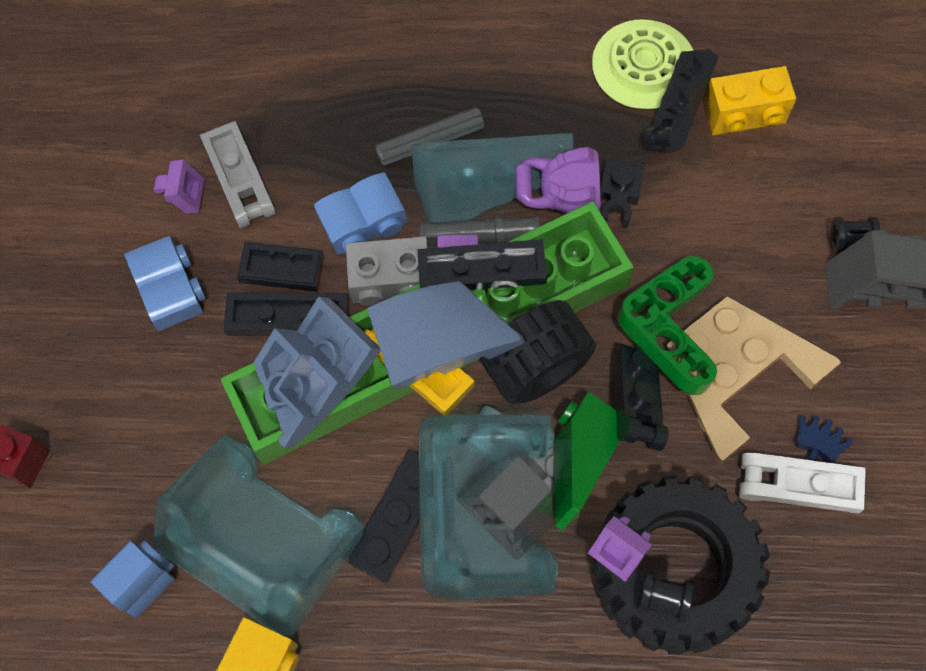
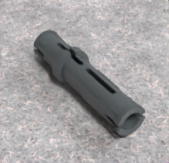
[420,215,540,247]

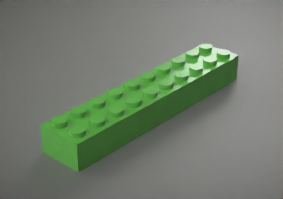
[220,202,634,465]

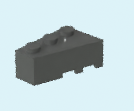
[825,230,926,308]
[456,455,553,561]

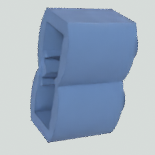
[314,172,407,255]
[124,235,206,332]
[90,540,175,619]

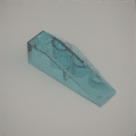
[412,133,574,223]

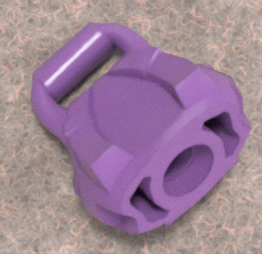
[515,147,600,214]

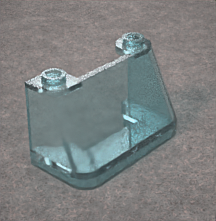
[419,415,558,600]
[154,435,365,637]

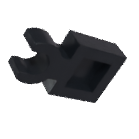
[600,158,644,228]

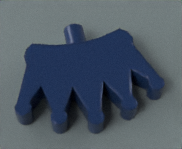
[795,415,853,463]

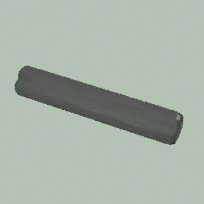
[375,107,484,165]

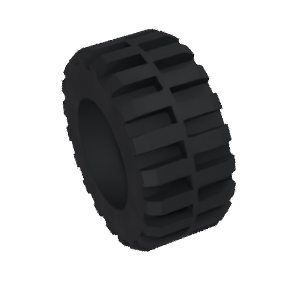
[592,475,770,655]

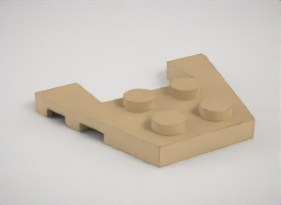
[665,296,841,465]

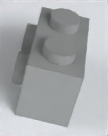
[346,236,427,306]

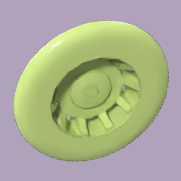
[592,20,693,109]

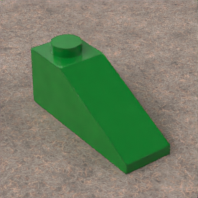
[554,391,620,531]

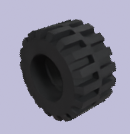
[480,300,596,405]

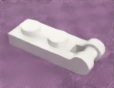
[739,453,865,513]

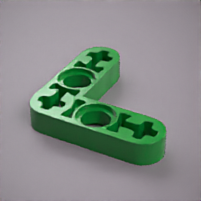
[617,256,717,395]

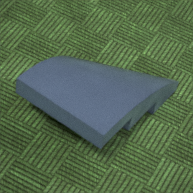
[367,281,525,389]
[254,297,381,448]

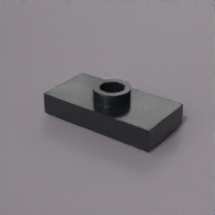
[237,242,324,292]

